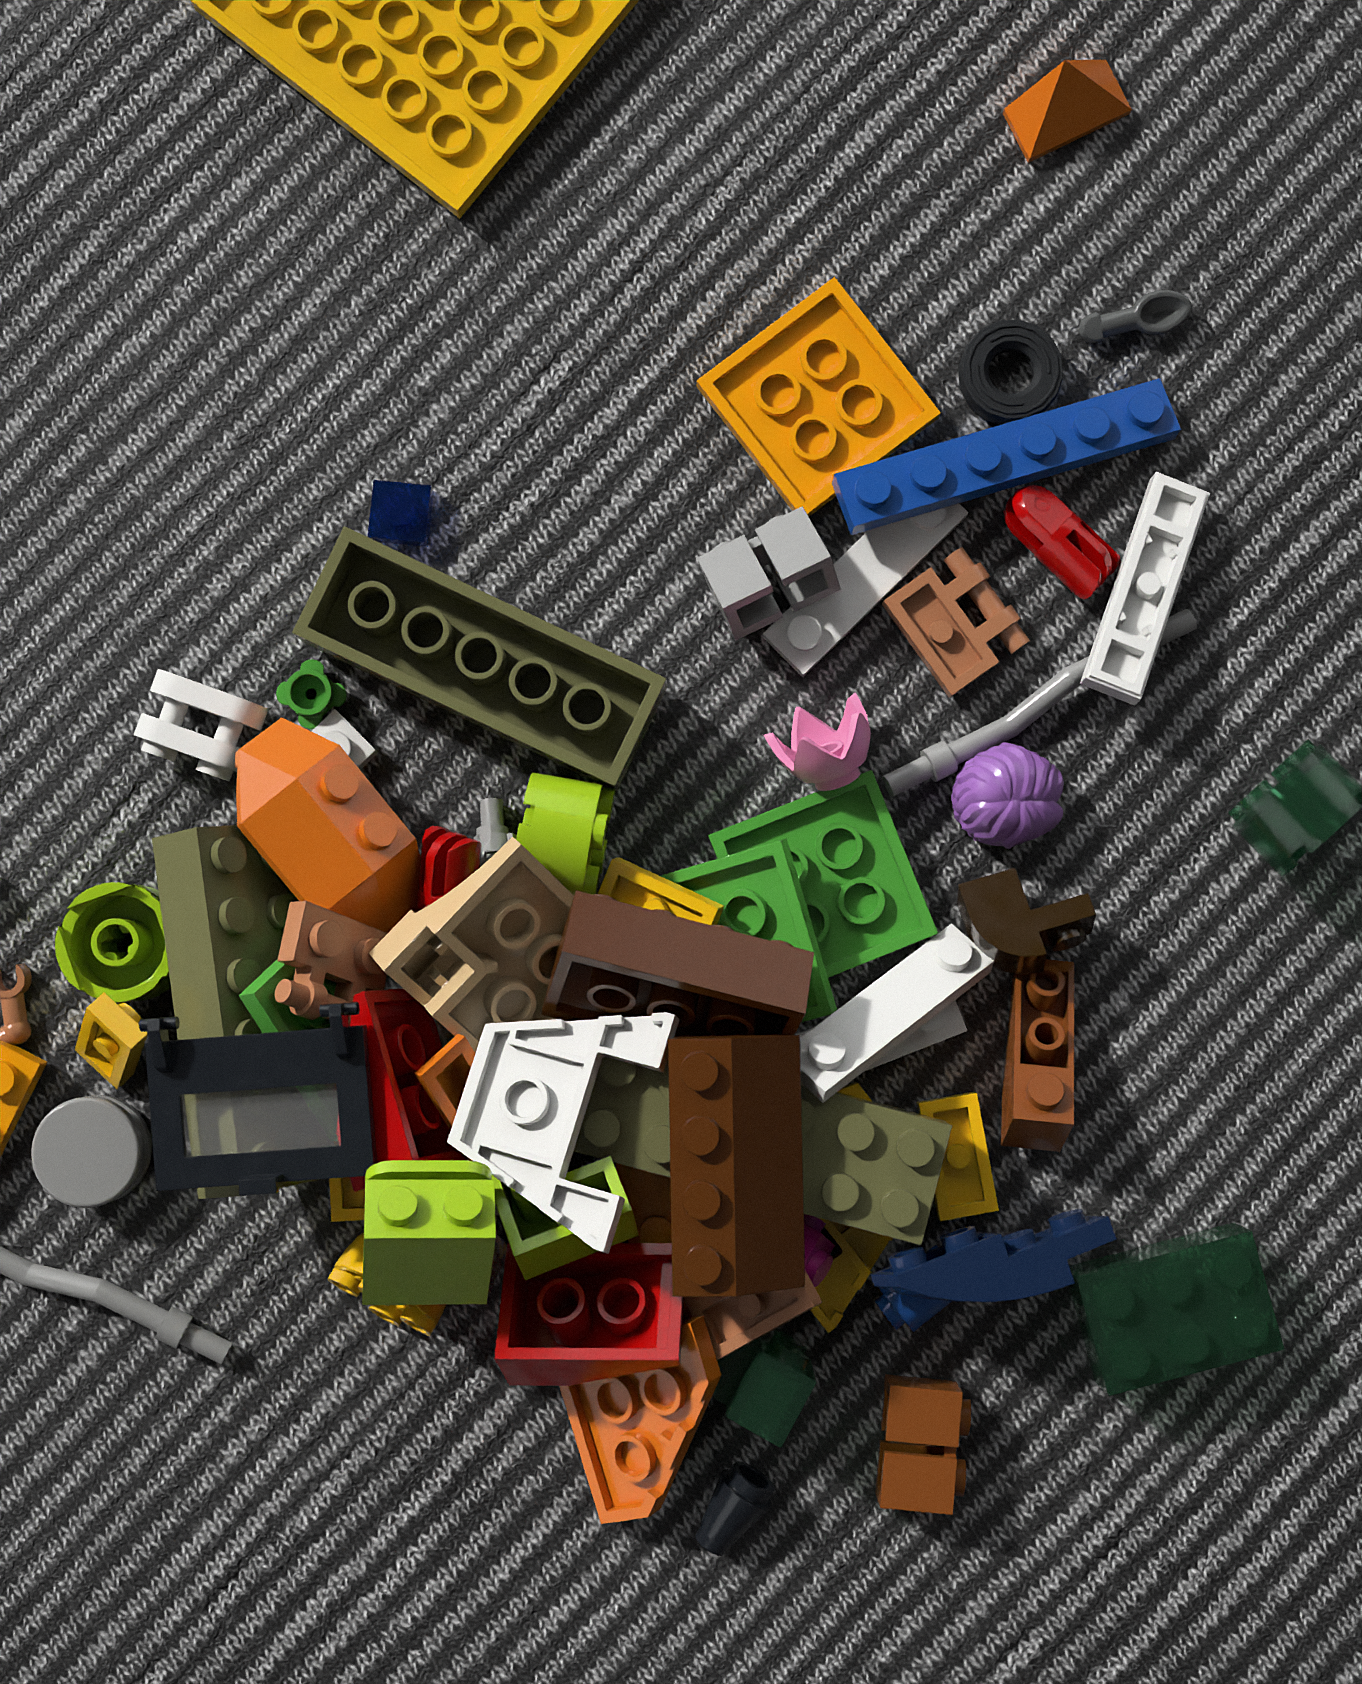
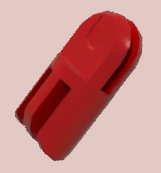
[1004,485,1121,600]
[417,826,482,912]

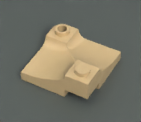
[369,837,574,1054]

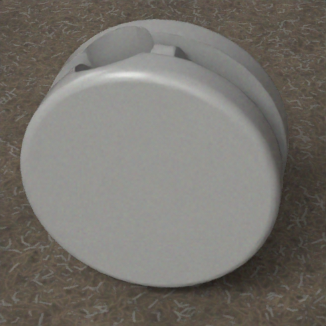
[31,1095,152,1208]

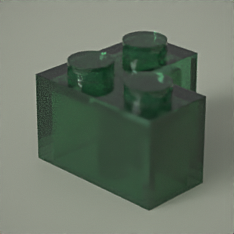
[712,1330,817,1448]

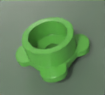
[276,659,347,729]

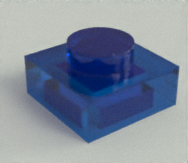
[367,480,434,547]

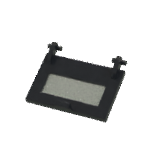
[139,1002,377,1196]

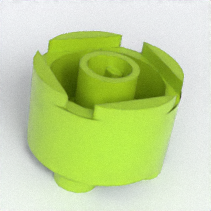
[516,772,615,895]
[55,882,171,1003]

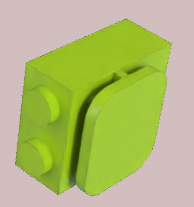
[362,1160,496,1305]

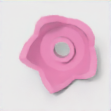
[764,693,871,791]

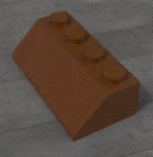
[541,890,814,1037]
[668,1035,806,1297]

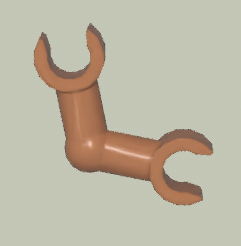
[0,963,32,1045]

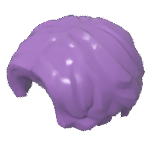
[951,742,1064,849]

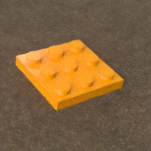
[696,277,941,517]

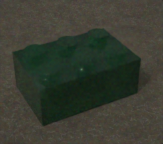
[1069,1222,1285,1396]

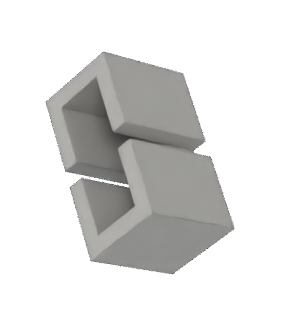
[696,506,841,640]

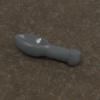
[1079,290,1192,343]

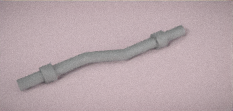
[882,609,1197,797]
[0,1247,233,1365]

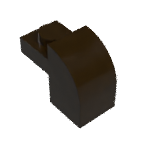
[957,868,1096,975]

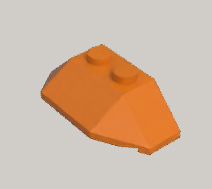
[235,717,421,933]

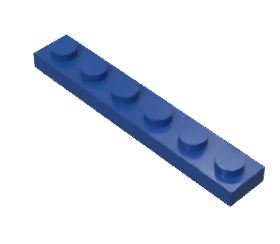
[832,378,1181,535]

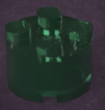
[1228,739,1362,877]

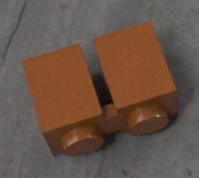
[875,1374,971,1515]

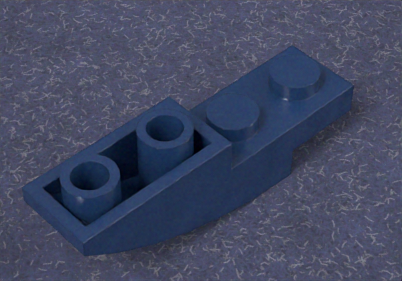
[870,1209,1116,1302]

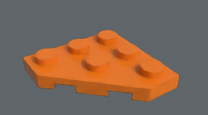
[559,1316,721,1524]

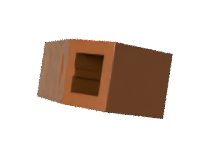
[1001,959,1074,1152]

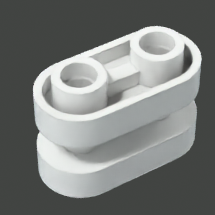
[134,669,269,782]

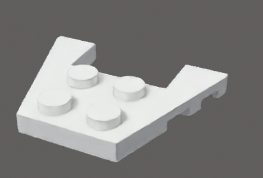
[447,1012,680,1254]

